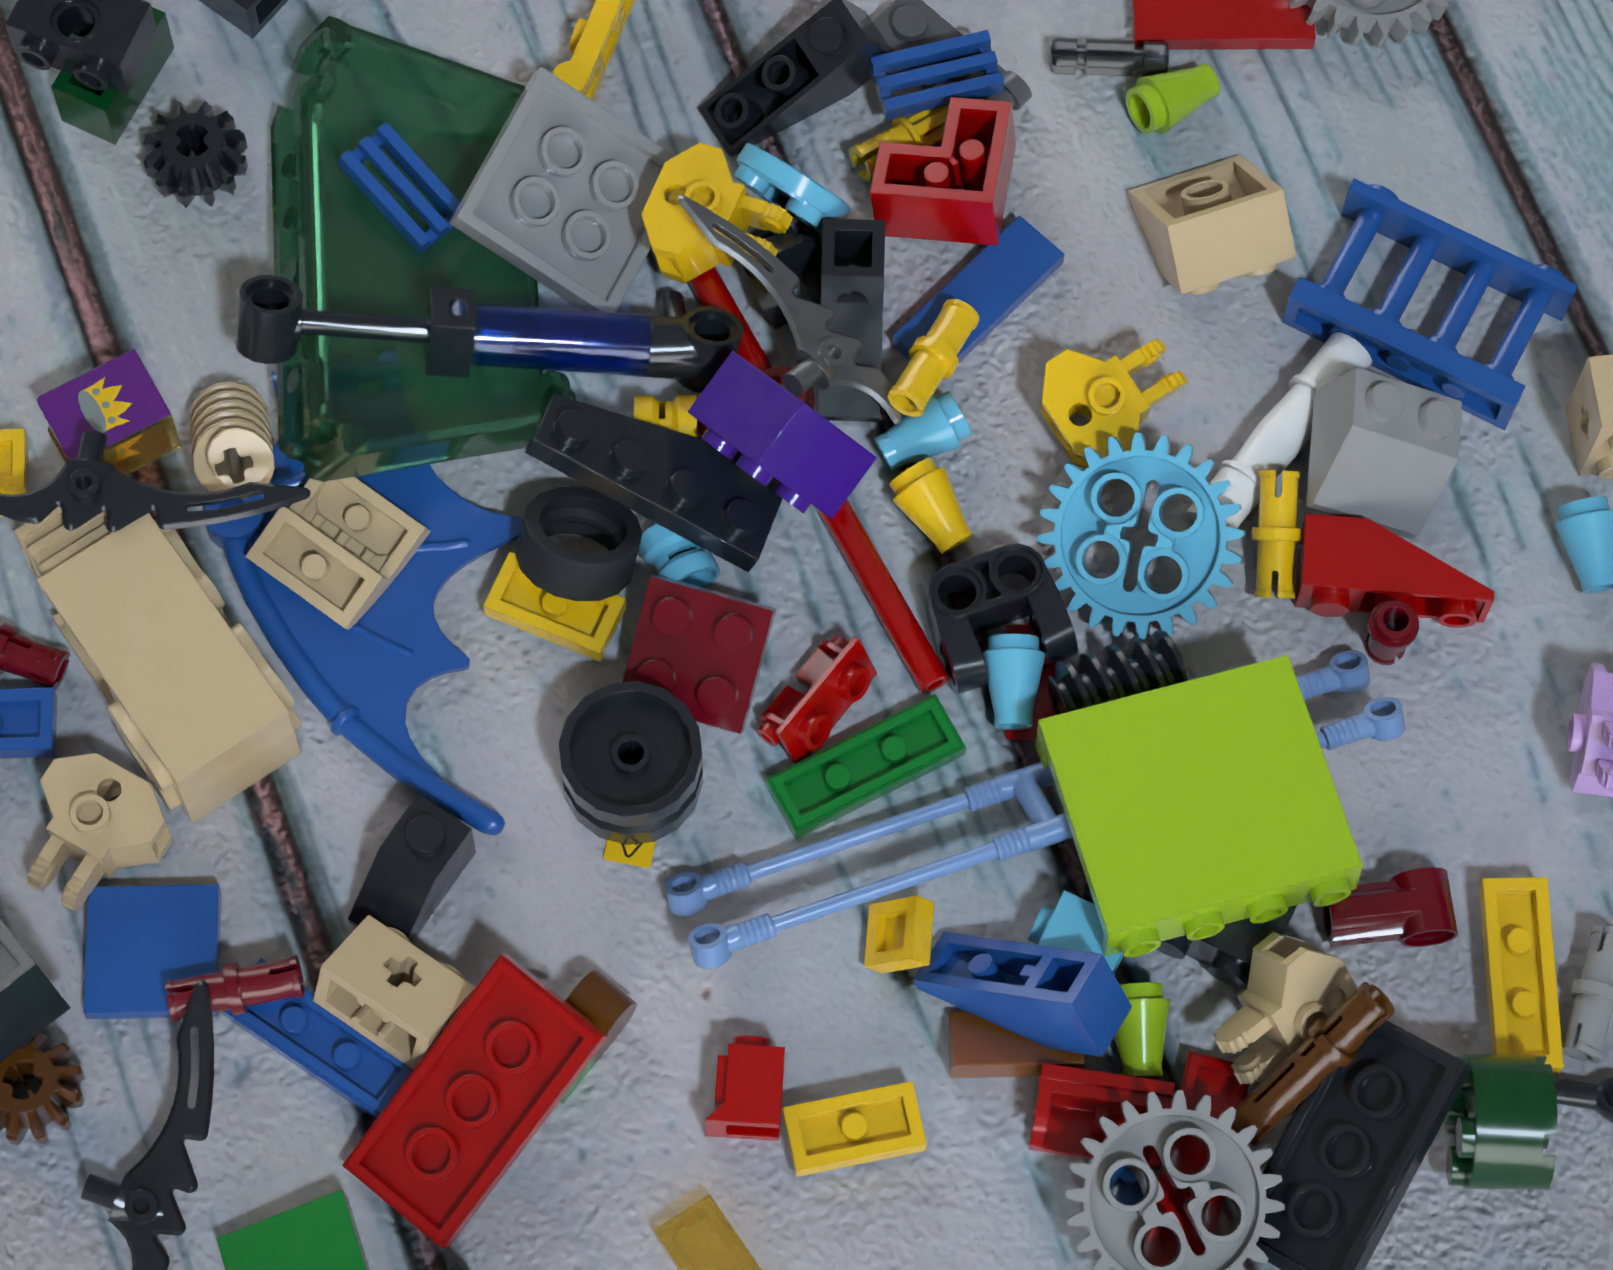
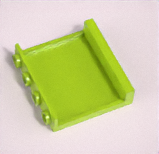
[1036,655,1363,957]

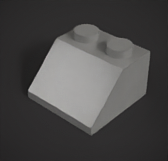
[1306,367,1462,539]

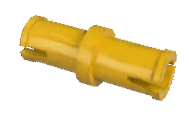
[887,299,980,418]
[1251,470,1303,599]

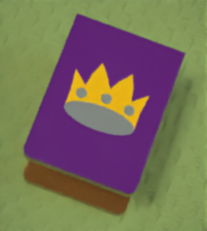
[37,348,182,475]

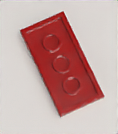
[342,954,609,1249]

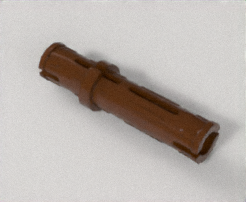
[1231,982,1395,1146]

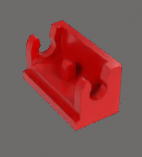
[1029,1063,1175,1170]

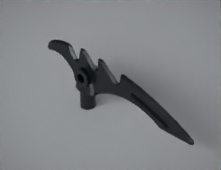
[0,430,311,532]
[81,980,214,1270]

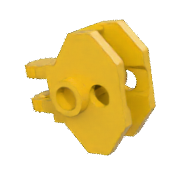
[641,142,793,283]
[1041,338,1189,469]

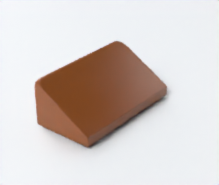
[949,1011,1085,1078]

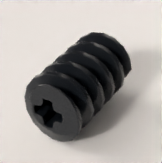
[1048,630,1188,715]

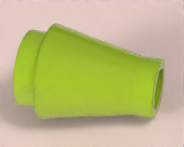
[1126,63,1220,134]
[1114,982,1170,1079]

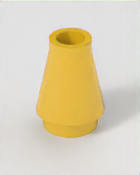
[889,457,974,555]

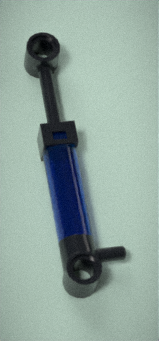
[234,275,744,393]

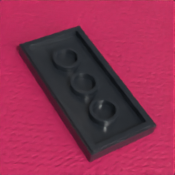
[1256,1020,1473,1270]

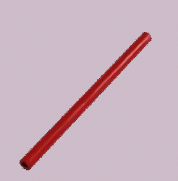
[689,267,949,694]

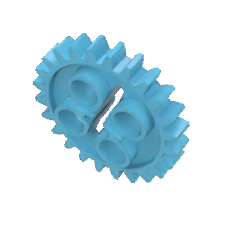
[1037,433,1245,639]

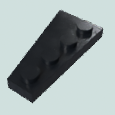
[524,394,783,573]

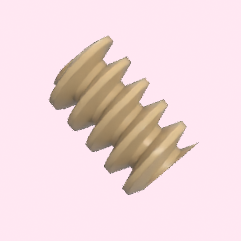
[189,381,275,500]

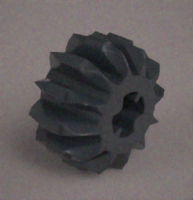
[143,101,248,208]

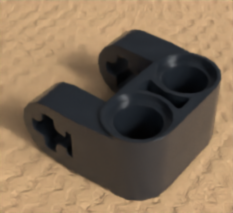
[926,543,1078,695]

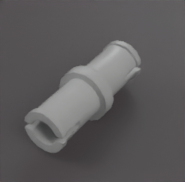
[1562,925,1613,1063]

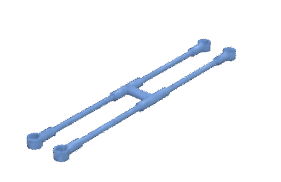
[664,650,1405,969]

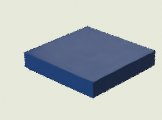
[83,884,221,1019]

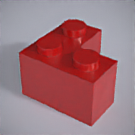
[870,97,1016,246]

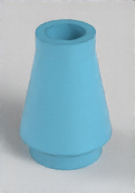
[874,391,972,471]
[1554,496,1613,593]
[982,634,1045,730]

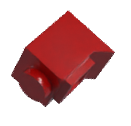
[704,1035,785,1141]

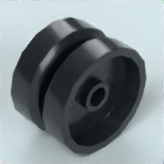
[559,681,703,845]

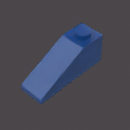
[913,932,1132,1057]

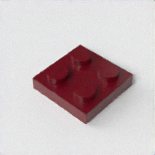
[622,574,777,734]

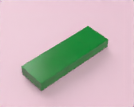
[765,694,966,840]

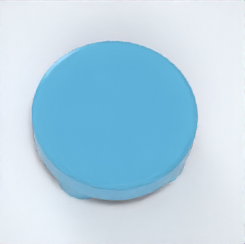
[733,143,851,234]

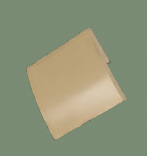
[245,456,431,630]

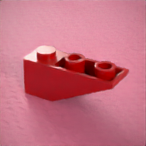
[1295,514,1494,628]

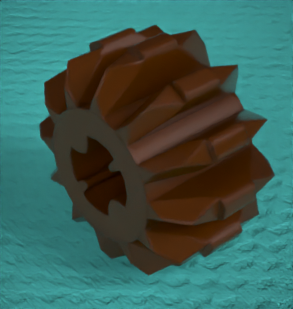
[0,1032,85,1146]

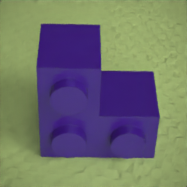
[688,351,877,519]

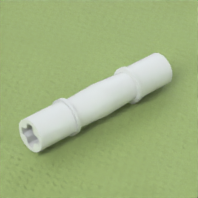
[1184,332,1372,528]

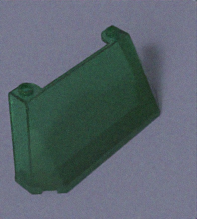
[270,16,576,482]

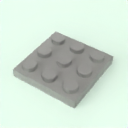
[449,67,675,324]

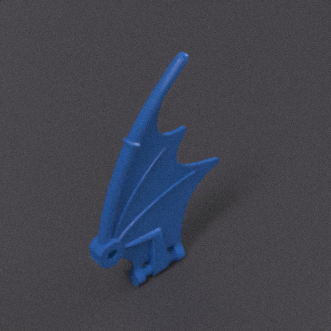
[203,348,524,835]

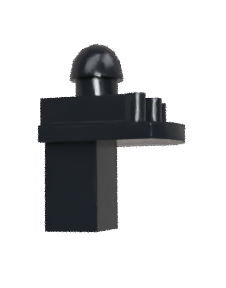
[742,226,822,330]

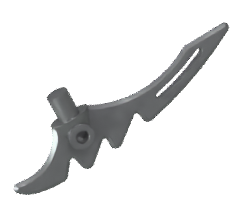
[678,195,902,425]

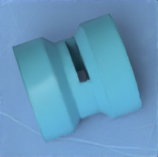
[639,523,720,588]

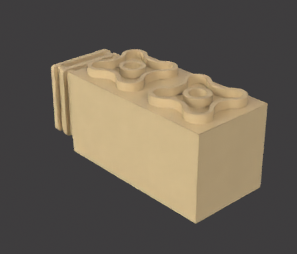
[14,507,302,823]

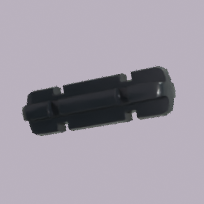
[1050,38,1169,77]

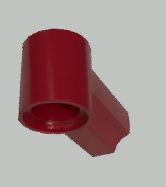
[1322,867,1458,947]

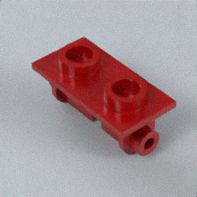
[756,635,877,764]

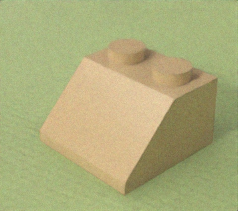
[1128,155,1297,295]

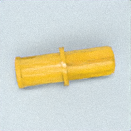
[849,105,949,182]

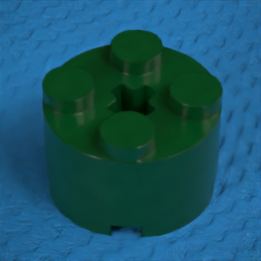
[1443,1054,1558,1190]

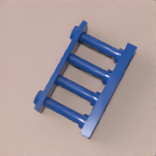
[1282,178,1578,431]

